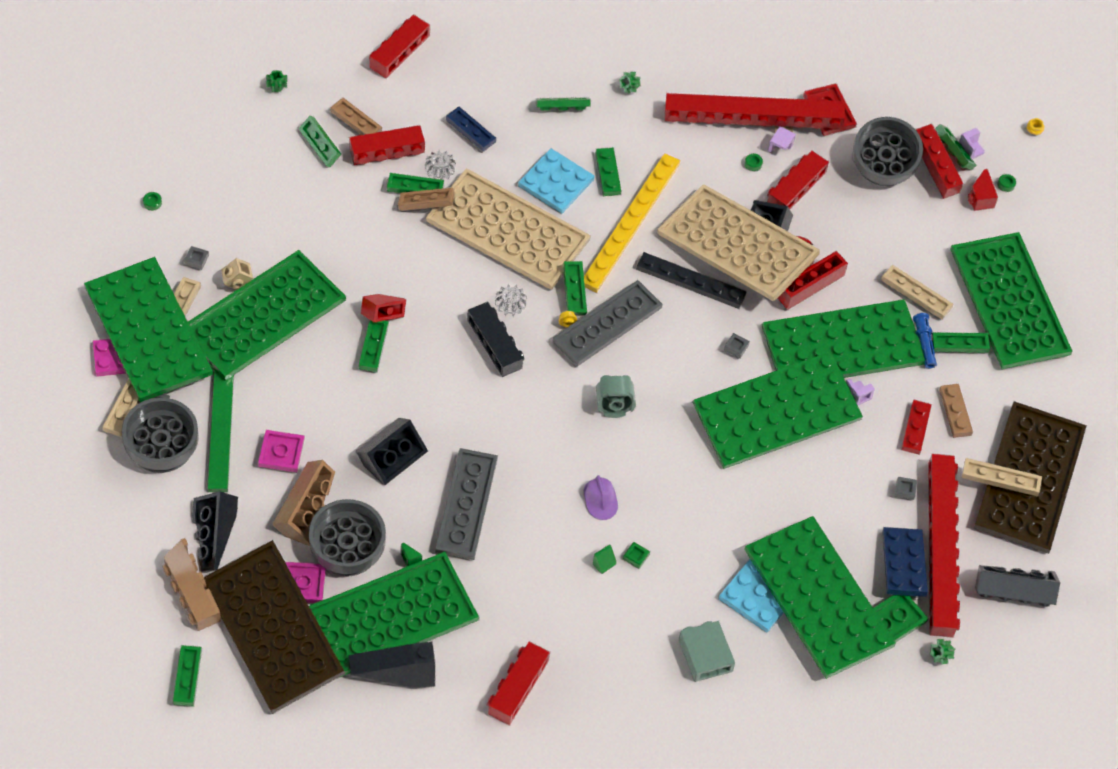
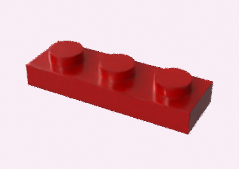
[901,399,932,455]

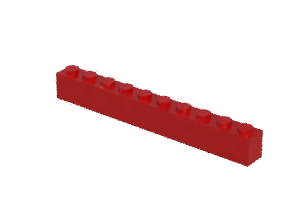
[665,93,845,129]
[928,454,960,638]

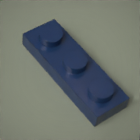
[446,106,497,152]

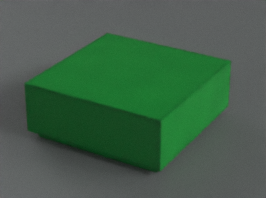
[623,542,650,569]

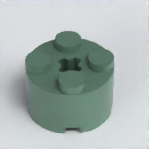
[596,375,636,418]

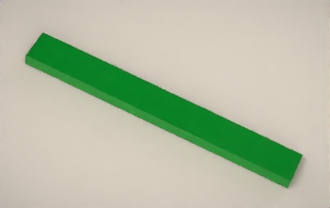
[208,370,234,492]

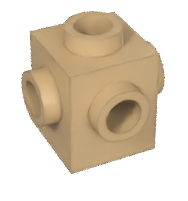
[221,258,253,290]

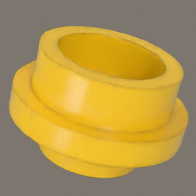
[1026,118,1045,135]
[558,311,577,328]

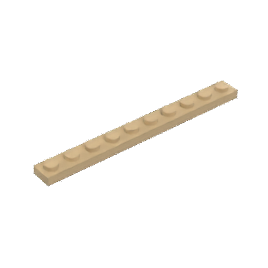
[103,277,201,437]

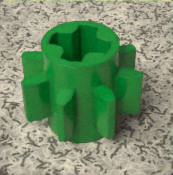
[266,70,288,92]
[619,71,641,93]
[929,639,956,664]

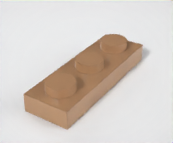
[330,97,382,135]
[398,188,455,211]
[939,384,973,438]

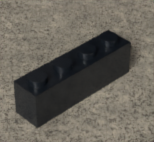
[467,301,524,377]

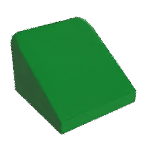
[400,543,422,567]
[593,544,616,574]

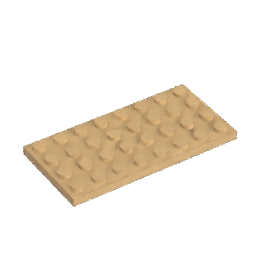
[426,168,591,290]
[657,184,820,302]

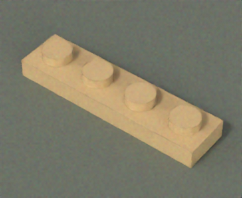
[881,264,954,320]
[961,458,1042,496]

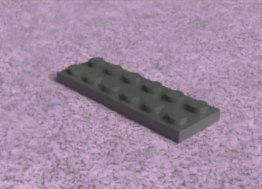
[553,280,663,367]
[435,448,498,560]

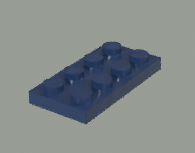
[882,527,928,597]

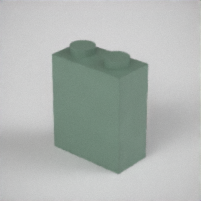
[679,621,735,682]

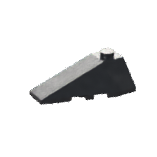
[750,200,793,231]
[192,491,238,573]
[348,641,435,689]

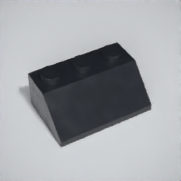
[355,418,428,485]

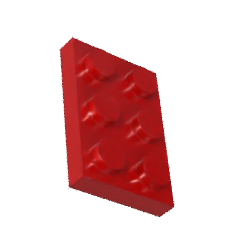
[803,83,857,136]

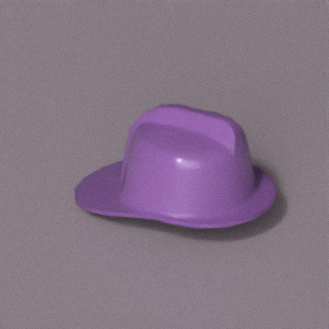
[584,475,618,520]

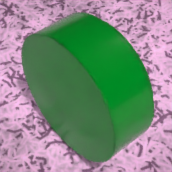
[744,153,763,172]
[997,174,1016,192]
[143,192,162,211]

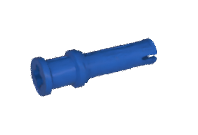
[913,313,937,369]

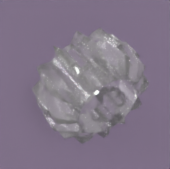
[425,150,456,180]
[495,284,527,316]

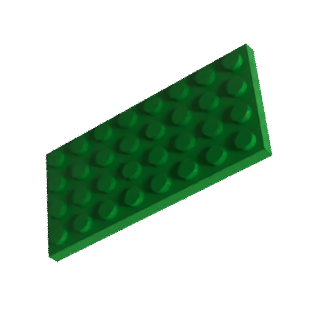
[950,232,1073,369]
[188,250,346,380]
[84,257,213,403]
[762,299,927,378]
[692,352,863,469]
[744,516,896,679]
[309,552,479,678]

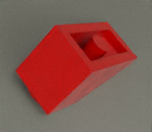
[968,169,998,211]
[361,294,406,322]

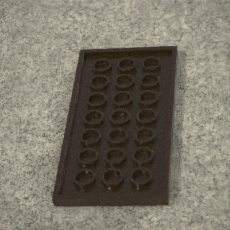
[974,401,1087,554]
[204,540,346,714]

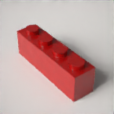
[369,14,430,78]
[916,124,964,199]
[349,125,425,165]
[767,150,829,209]
[777,251,848,310]
[487,641,550,726]

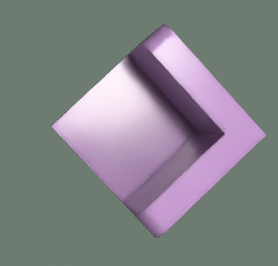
[768,127,796,152]
[959,128,985,159]
[846,379,875,405]

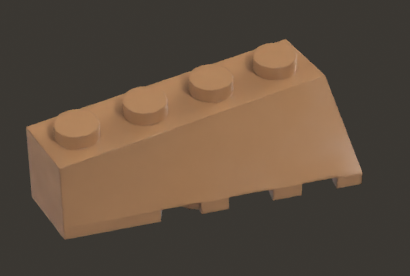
[272,460,335,547]
[162,538,221,631]

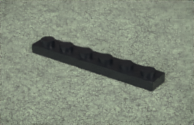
[636,252,747,309]

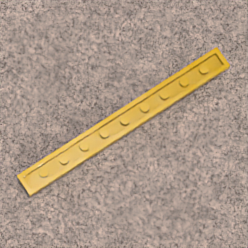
[584,153,681,293]

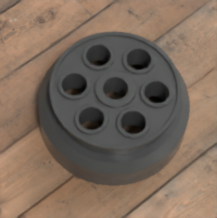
[853,117,923,186]
[122,398,199,473]
[309,499,386,576]

